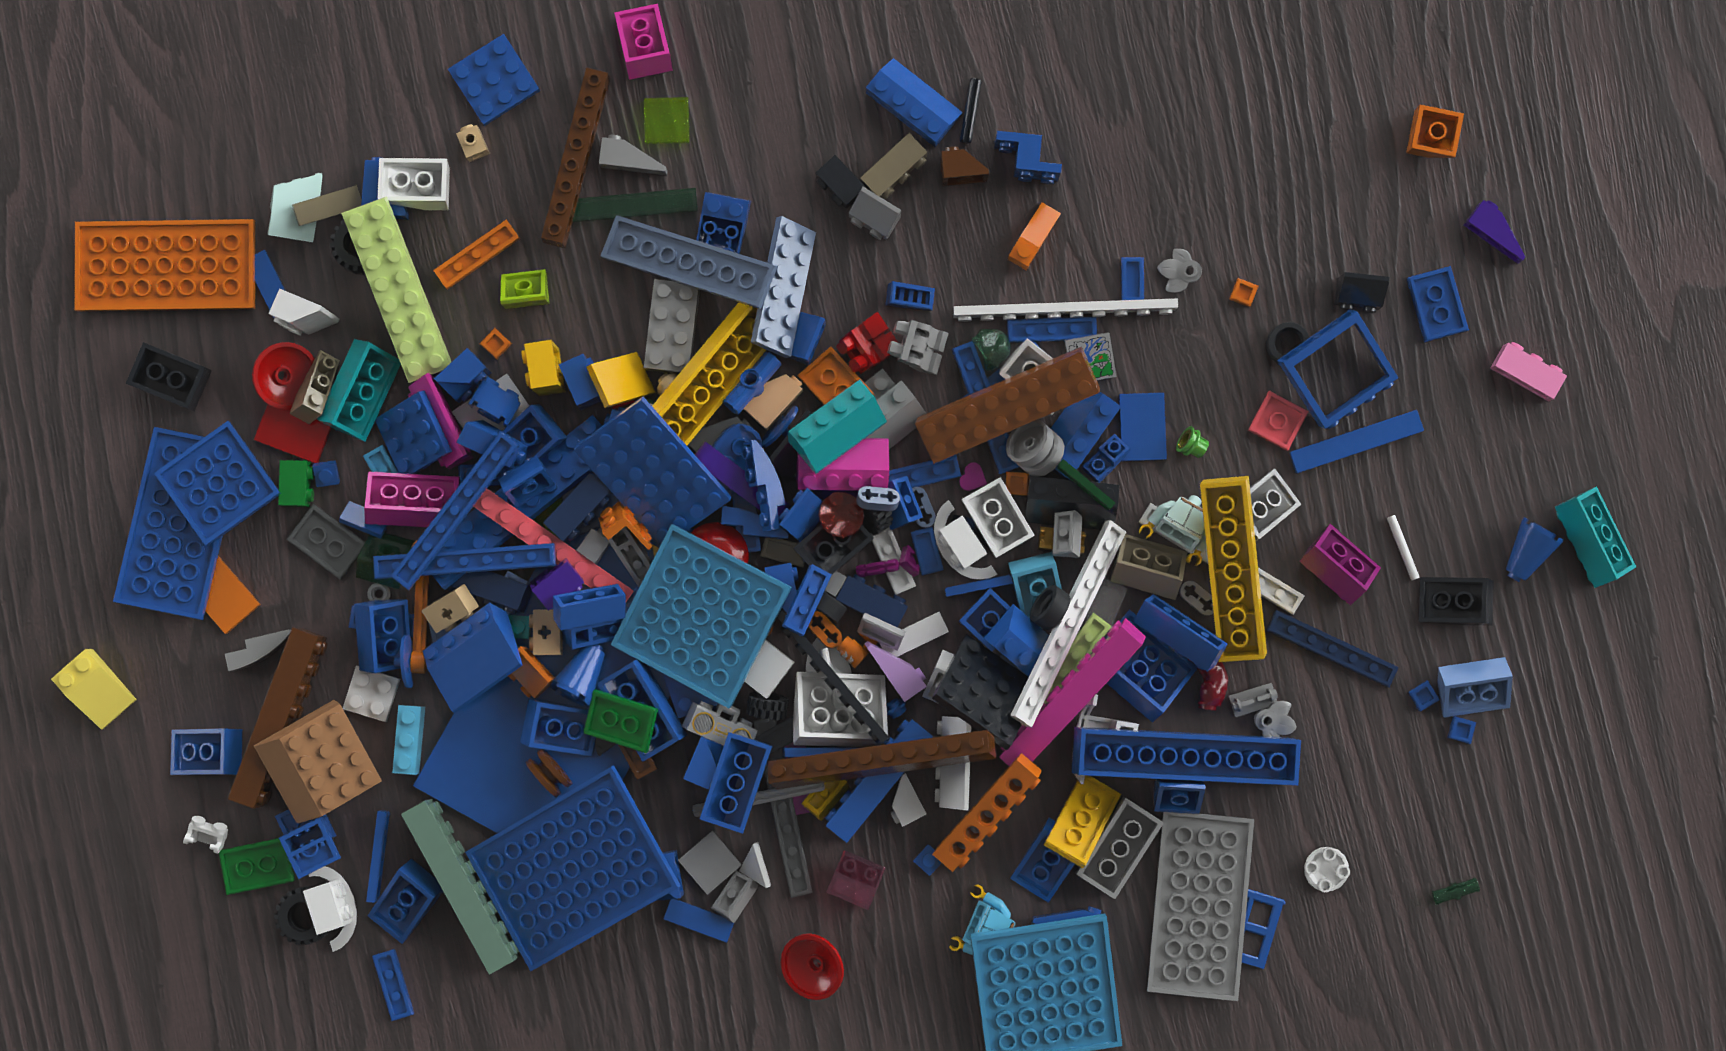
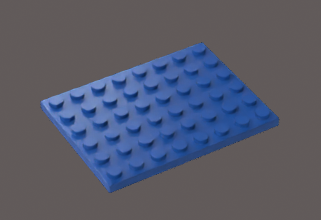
[465,766,681,972]

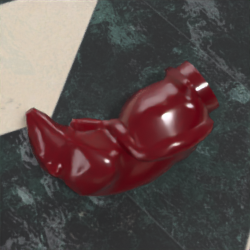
[1188,659,1228,711]

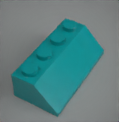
[317,339,401,442]
[788,380,887,474]
[1555,486,1636,588]

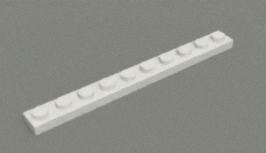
[953,298,1178,322]
[1010,520,1126,727]

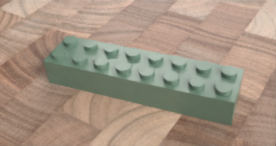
[401,799,519,975]

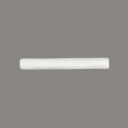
[1387,515,1420,581]

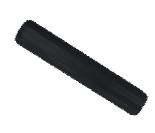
[960,78,982,144]

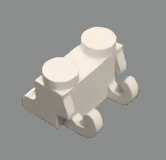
[183,816,228,854]

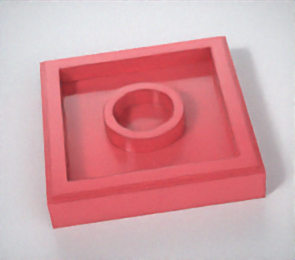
[1248,391,1309,451]

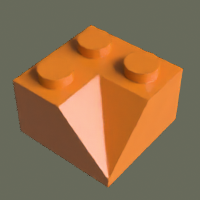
[1406,105,1464,158]

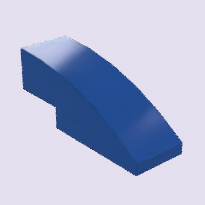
[721,506,789,539]

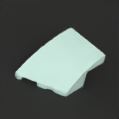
[268,173,322,242]

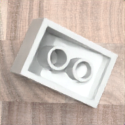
[378,158,450,210]

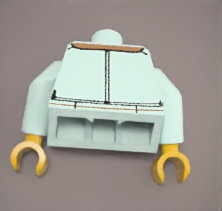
[1139,495,1206,566]

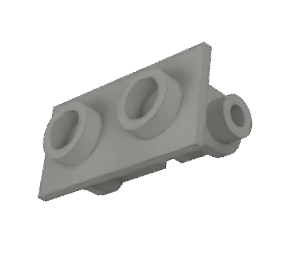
[1229,683,1278,717]

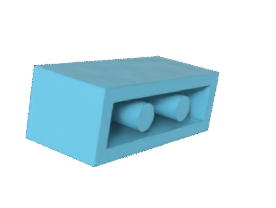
[392,705,425,775]

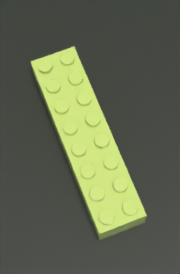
[341,196,451,383]

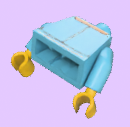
[949,885,1015,955]

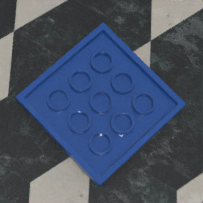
[154,421,281,546]

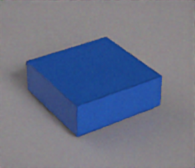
[1408,681,1440,711]
[1447,716,1476,744]

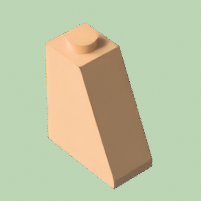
[743,374,803,430]

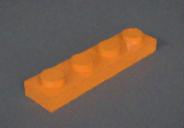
[433,219,520,290]

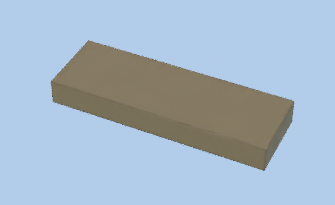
[292,185,362,226]

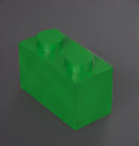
[278,460,314,507]

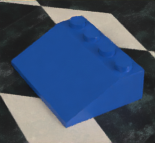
[423,603,523,713]
[1091,609,1197,723]

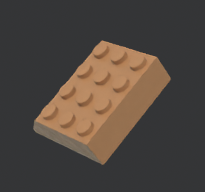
[254,700,382,824]

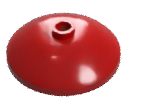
[252,342,315,410]
[691,522,749,563]
[781,934,844,1000]

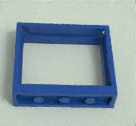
[1277,310,1399,429]

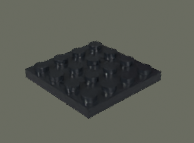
[932,634,1029,750]

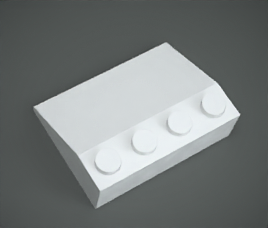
[793,672,888,747]
[935,716,971,810]

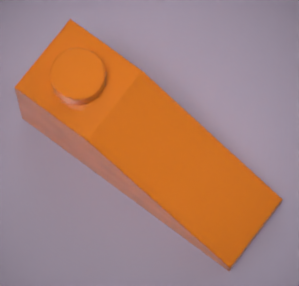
[1007,202,1061,271]

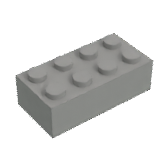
[644,279,700,374]
[1075,797,1164,899]

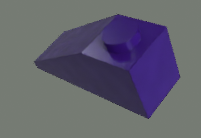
[1464,200,1525,264]

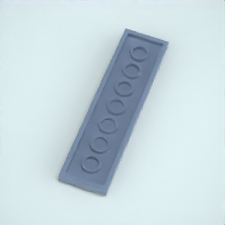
[601,215,777,309]

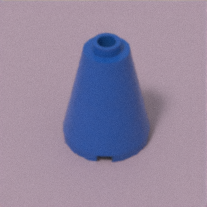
[1506,517,1563,582]
[550,644,605,707]

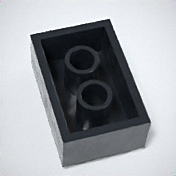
[126,342,212,412]

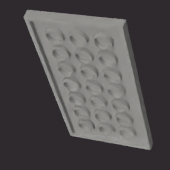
[1147,812,1254,1001]

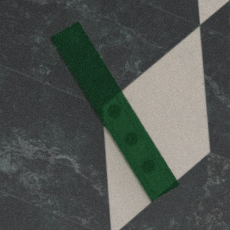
[573,188,698,222]

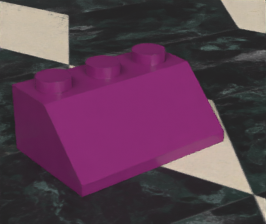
[1300,524,1381,606]

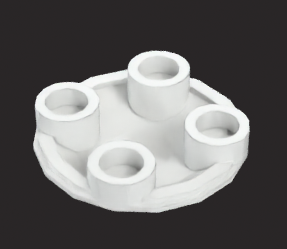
[1304,847,1350,892]

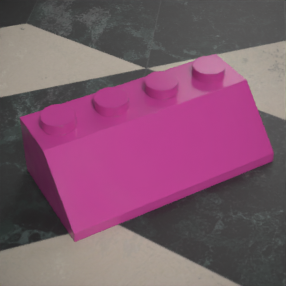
[408,373,474,469]
[796,438,889,490]
[364,472,459,527]

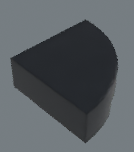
[595,738,616,756]

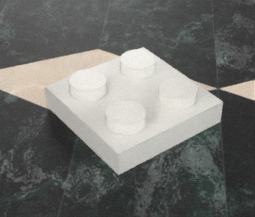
[343,666,400,722]

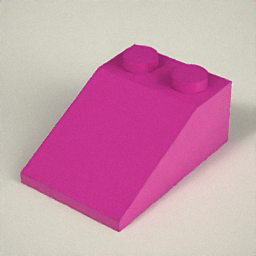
[614,4,673,80]

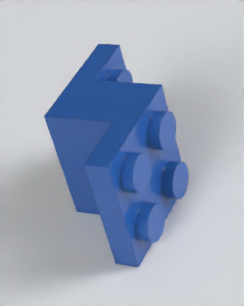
[994,131,1062,184]
[275,809,341,879]

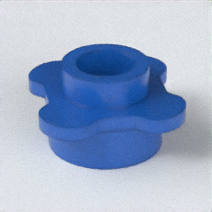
[886,698,906,718]

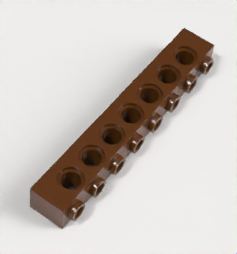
[541,67,610,249]

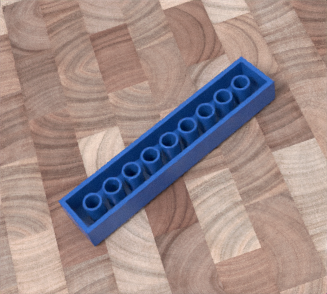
[1072,727,1301,785]

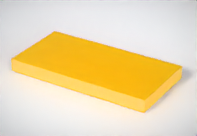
[1044,775,1121,868]

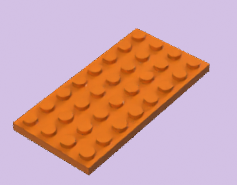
[75,219,255,312]

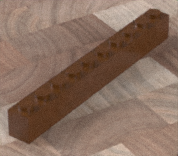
[767,730,996,789]

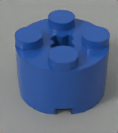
[468,378,521,427]

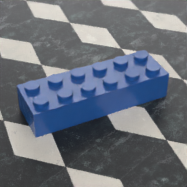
[825,719,933,843]

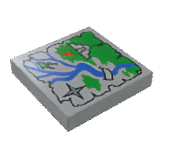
[1065,332,1117,380]

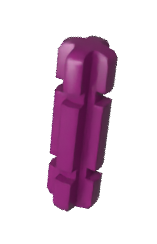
[856,559,899,577]

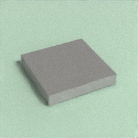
[678,831,742,895]

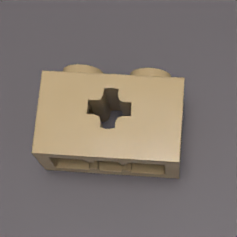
[422,584,479,633]
[529,610,563,655]

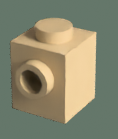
[456,124,490,162]

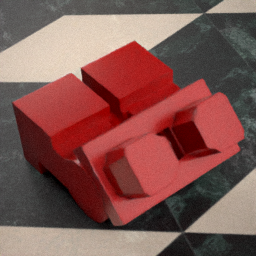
[836,312,898,374]

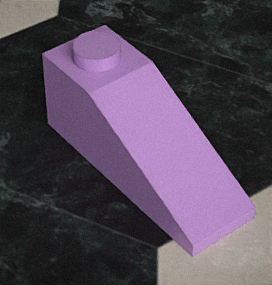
[864,641,927,702]

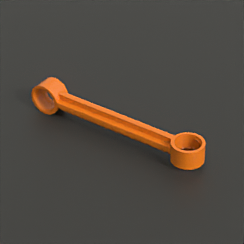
[410,540,429,674]

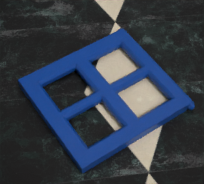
[1242,889,1285,969]

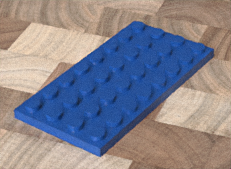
[113,427,223,620]

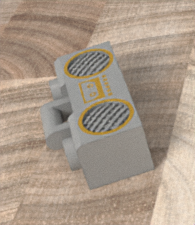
[682,701,757,745]

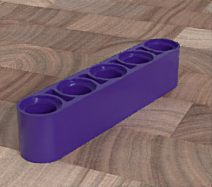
[695,441,791,521]

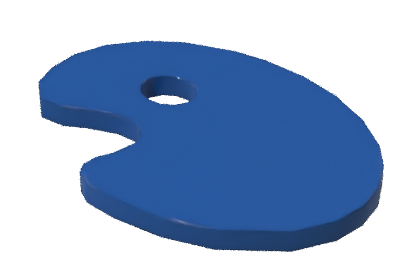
[761,406,798,448]
[394,635,413,688]

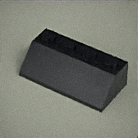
[1025,476,1120,530]

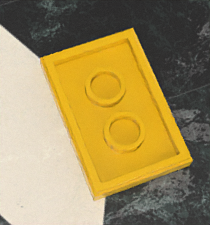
[586,352,655,408]

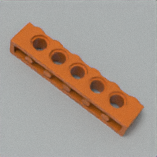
[932,753,1042,872]

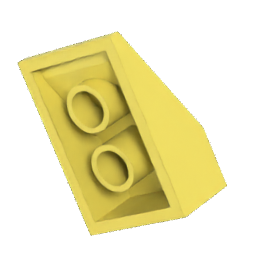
[51,649,137,730]

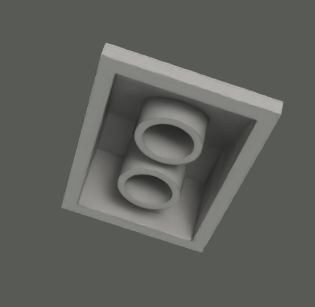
[1250,469,1301,542]

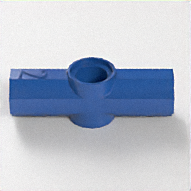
[723,352,781,414]

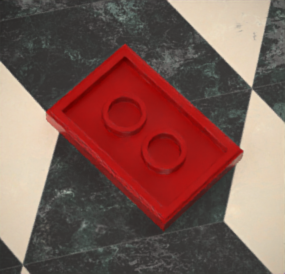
[254,404,332,463]

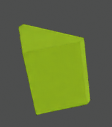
[500,269,550,309]

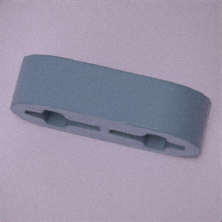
[856,486,900,511]
[912,487,936,528]

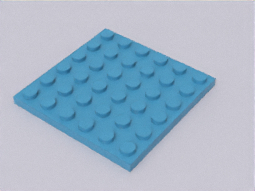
[611,524,792,709]
[970,914,1122,1051]

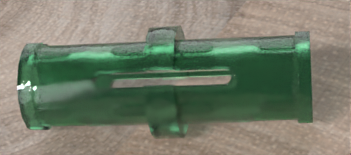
[1432,877,1480,905]

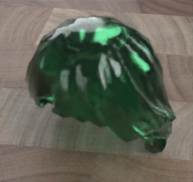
[972,329,1011,371]

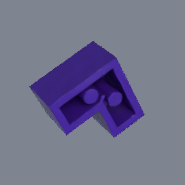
[530,558,584,611]

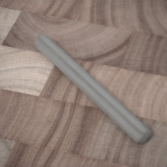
[693,783,825,817]

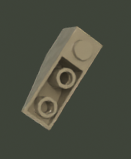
[290,350,340,424]

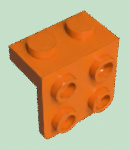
[599,501,652,550]

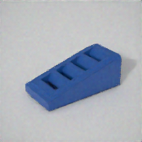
[886,281,935,311]

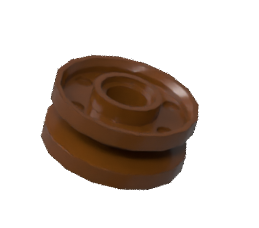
[526,749,573,798]

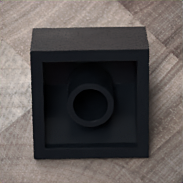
[1334,272,1390,313]

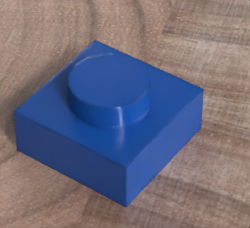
[312,460,340,487]
[913,844,942,876]

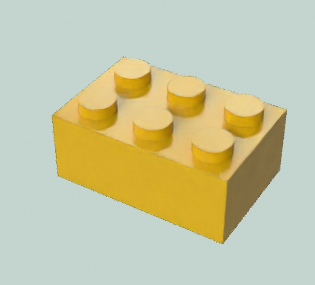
[521,340,566,396]

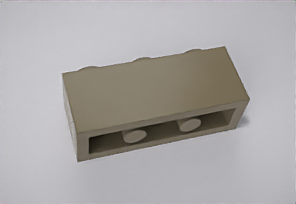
[860,133,928,199]

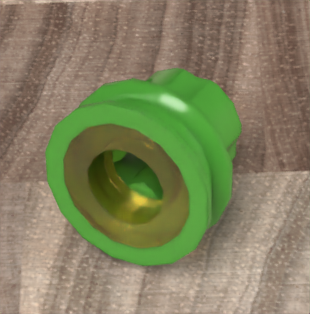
[1176,426,1209,458]

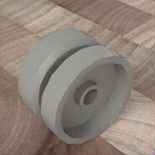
[1006,419,1065,477]

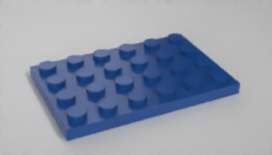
[573,397,731,545]

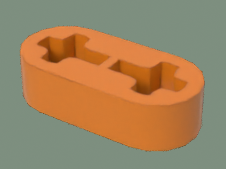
[808,611,842,649]

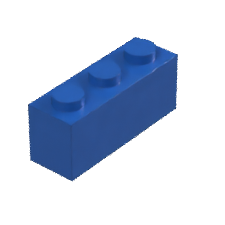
[553,584,626,630]

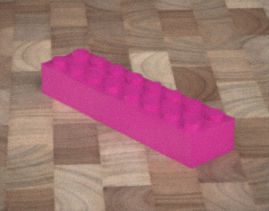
[999,618,1146,766]

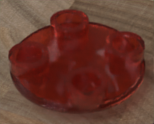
[819,492,864,537]

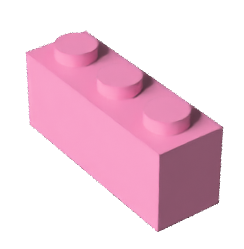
[1490,342,1567,402]

